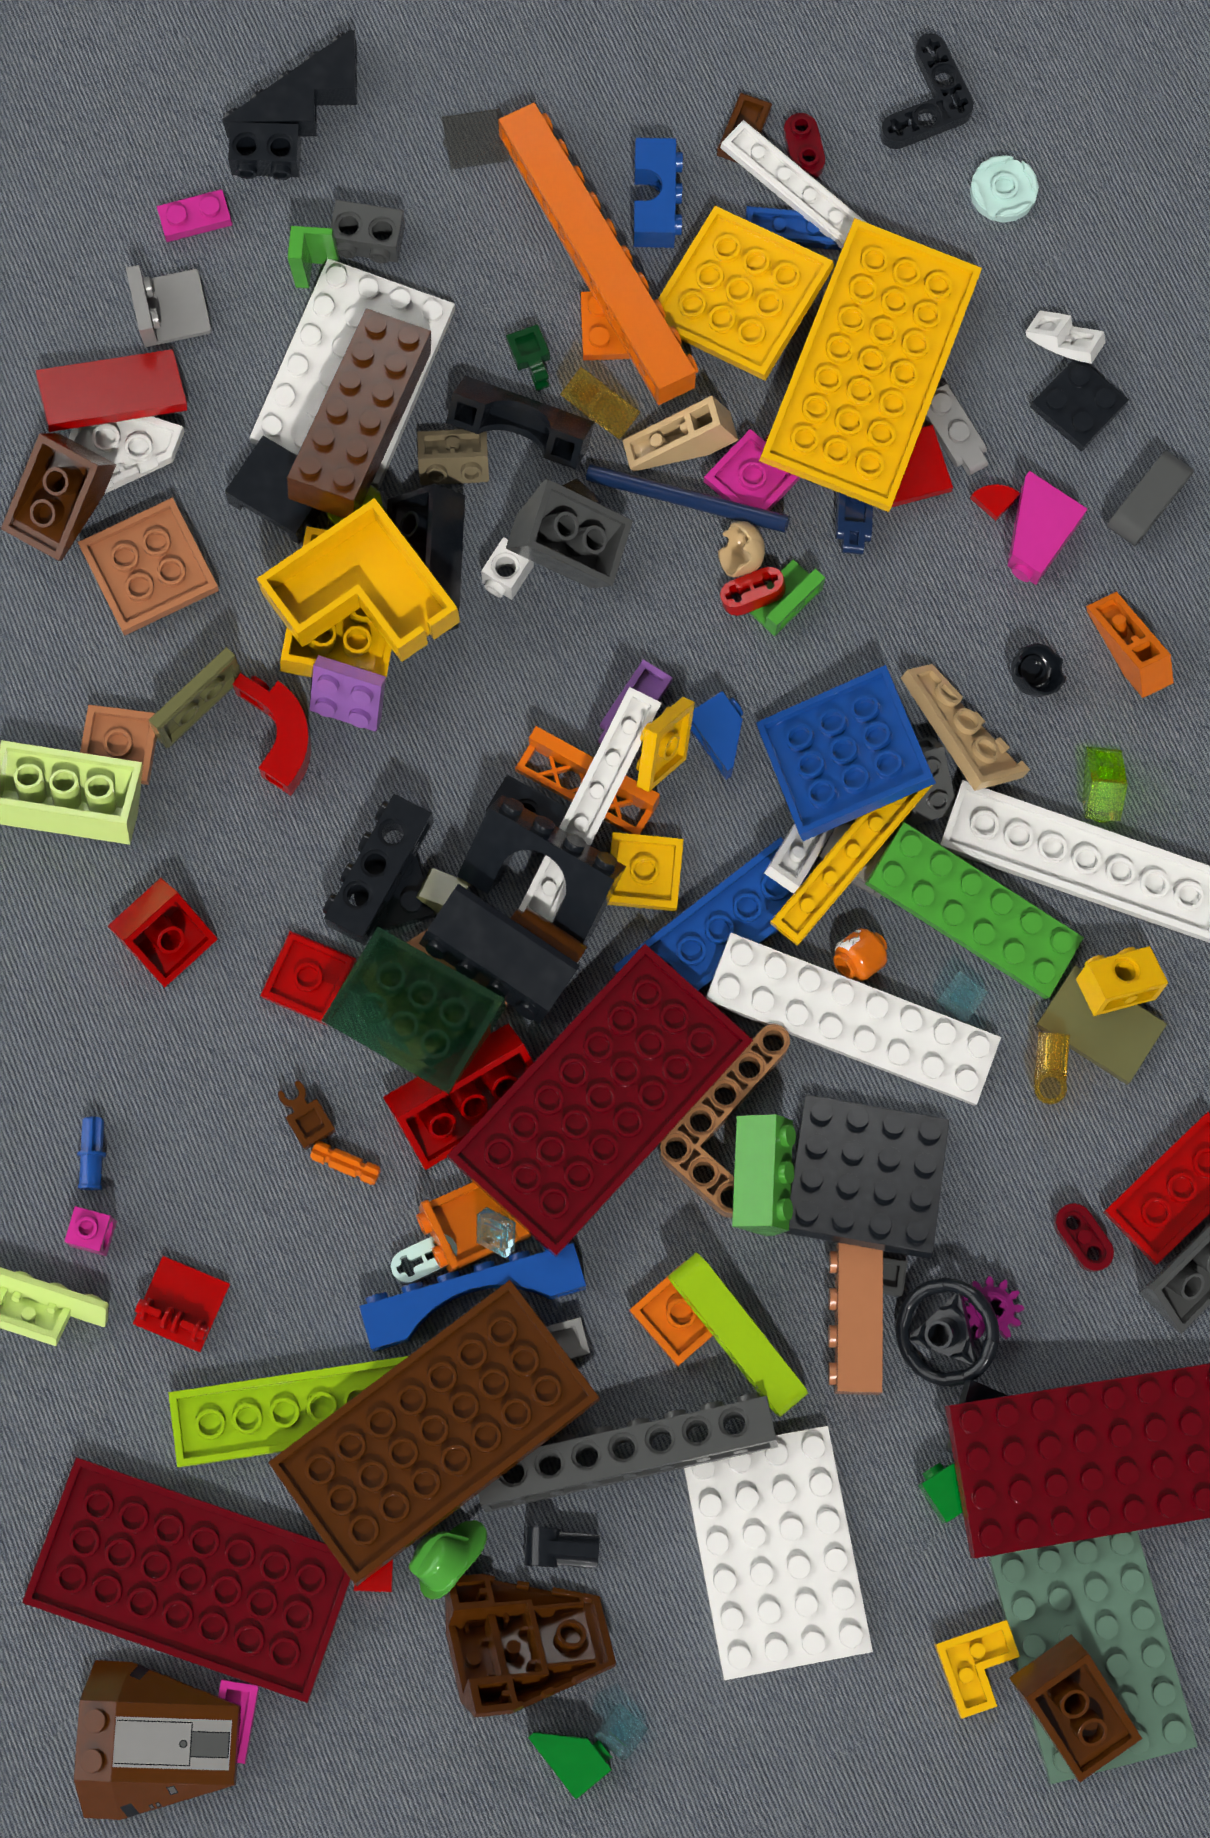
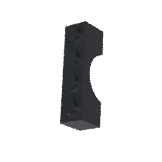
[446,375,595,470]

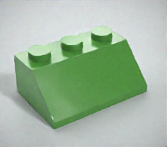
[732,1114,796,1236]

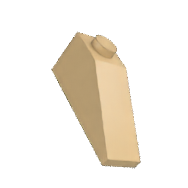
[622,396,738,472]

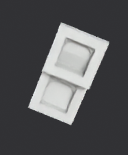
[1026,310,1105,364]

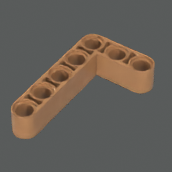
[659,1024,790,1218]

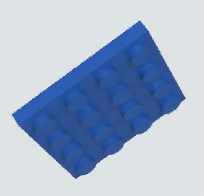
[756,665,936,841]

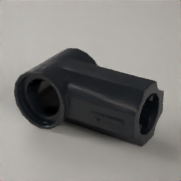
[524,1527,600,1568]

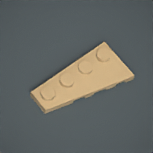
[901,664,1030,791]

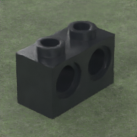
[228,122,301,180]

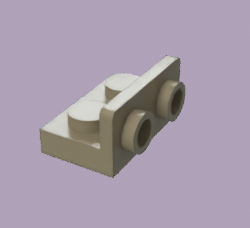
[417,429,489,485]

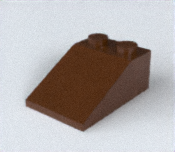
[1,433,117,561]
[1009,1634,1142,1783]

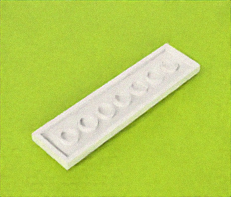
[940,780,1210,943]
[706,933,1001,1106]

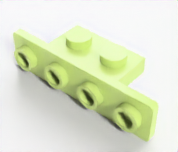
[0,1267,109,1346]

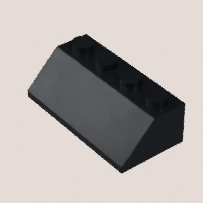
[387,483,465,632]
[419,884,580,1024]

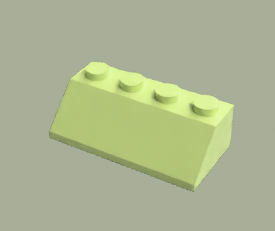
[0,740,143,845]

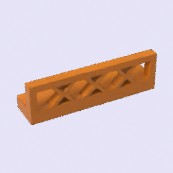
[515,726,660,835]

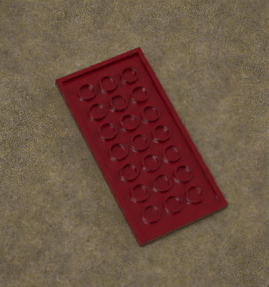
[447,944,753,1257]
[945,1363,1210,1558]
[22,1457,351,1703]

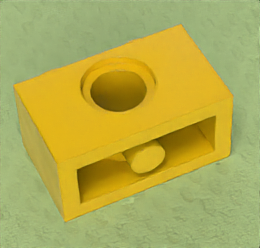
[1076,946,1168,1016]

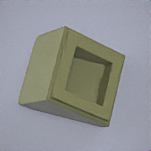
[416,868,470,913]

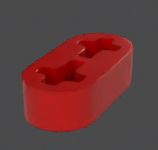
[720,567,786,616]

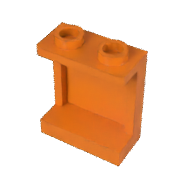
[416,1182,531,1273]

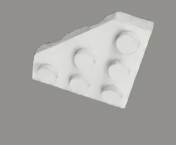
[69,416,185,494]

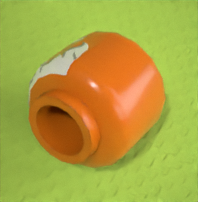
[833,928,887,982]

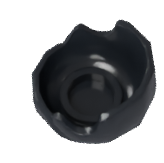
[1011,643,1067,697]

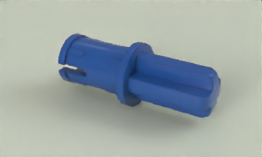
[77,1116,106,1191]

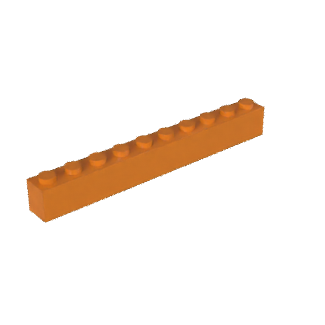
[498,102,698,406]

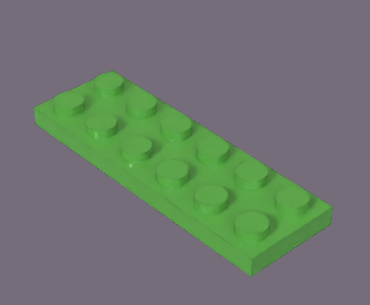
[865,822,1084,999]

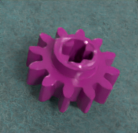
[963,1276,1024,1340]

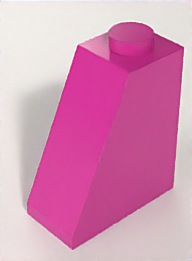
[1007,471,1087,585]

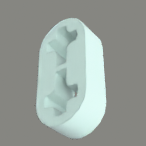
[391,1234,457,1284]

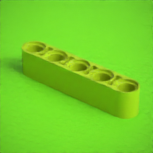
[667,1252,808,1418]

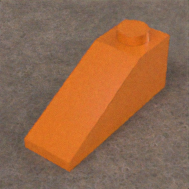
[1086,591,1174,698]

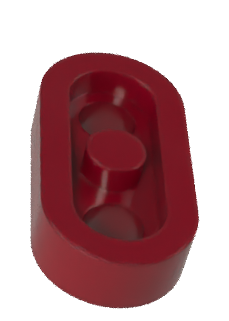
[783,113,825,179]
[1054,1203,1114,1272]

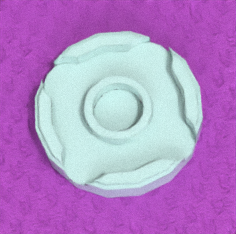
[970,155,1039,223]

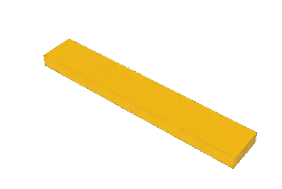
[770,785,933,946]

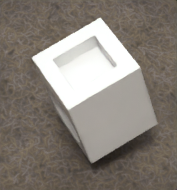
[481,537,534,600]

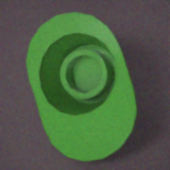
[408,1520,487,1600]

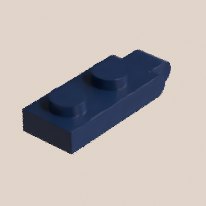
[835,492,873,555]

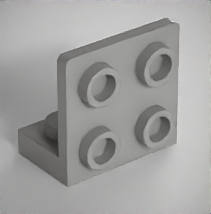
[126,265,212,347]

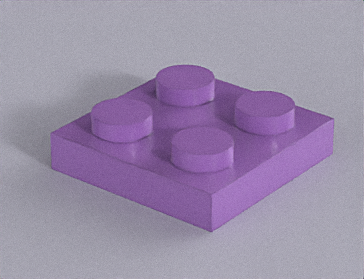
[309,655,386,732]

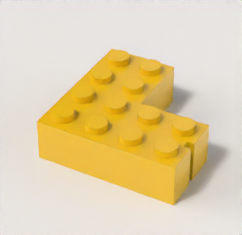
[256,498,460,662]

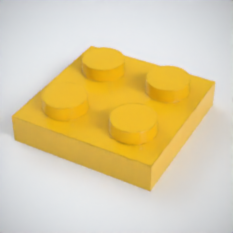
[636,697,695,792]
[607,832,684,911]

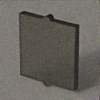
[442,108,509,170]

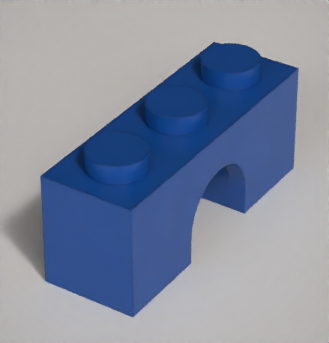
[633,138,683,248]

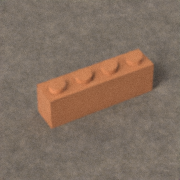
[828,1243,883,1395]

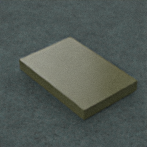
[148,647,242,749]
[1036,965,1167,1085]

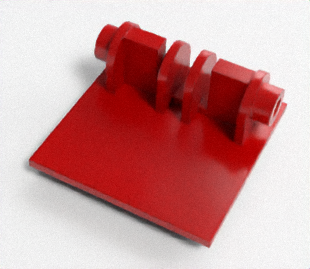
[133,1256,230,1353]

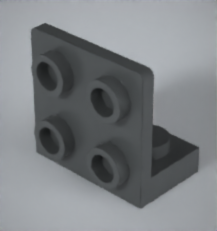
[895,736,956,831]

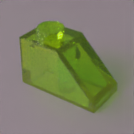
[1082,746,1128,823]

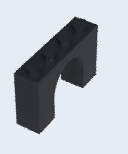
[457,795,626,944]

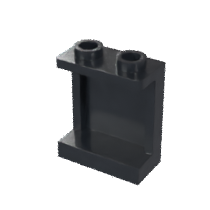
[225,436,322,544]

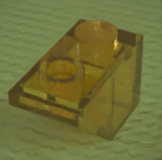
[560,367,641,440]

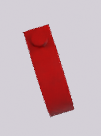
[232,673,311,796]

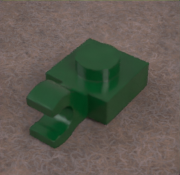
[506,324,550,391]

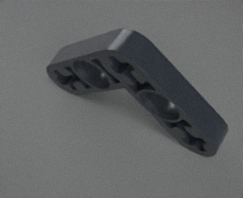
[880,33,974,149]

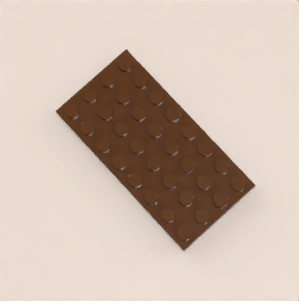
[268,1280,600,1586]

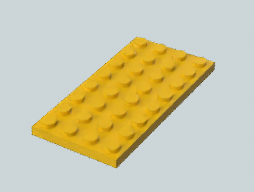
[759,218,982,512]

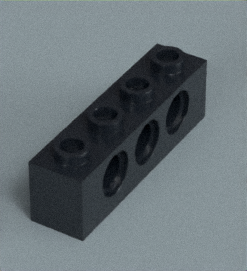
[323,794,434,945]

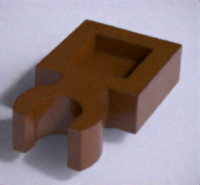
[278,1081,336,1150]

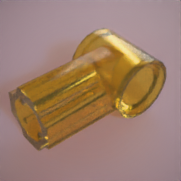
[1033,1032,1070,1104]

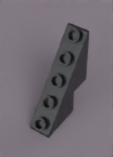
[222,30,357,138]

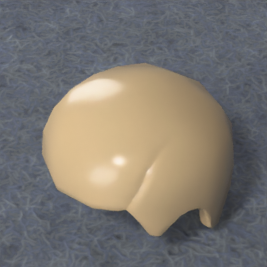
[718,521,765,577]

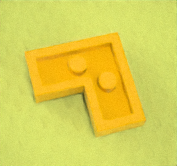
[934,1620,1020,1719]

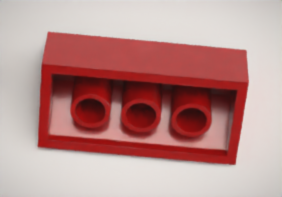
[383,1023,533,1170]

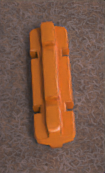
[310,1141,381,1185]

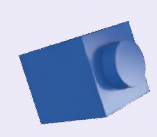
[691,691,743,780]

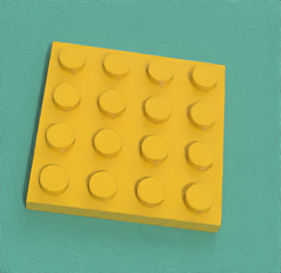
[658,206,834,381]

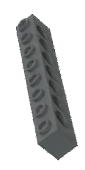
[478,1393,778,1512]

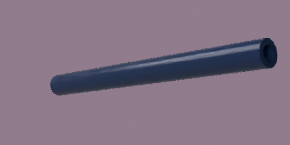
[586,464,790,533]

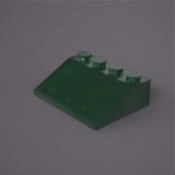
[321,927,506,1094]

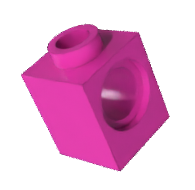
[64,1206,117,1256]

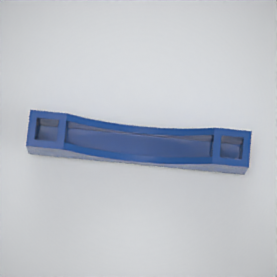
[359,1243,586,1352]

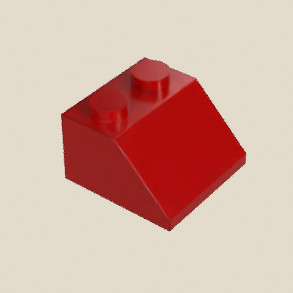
[107,878,218,988]

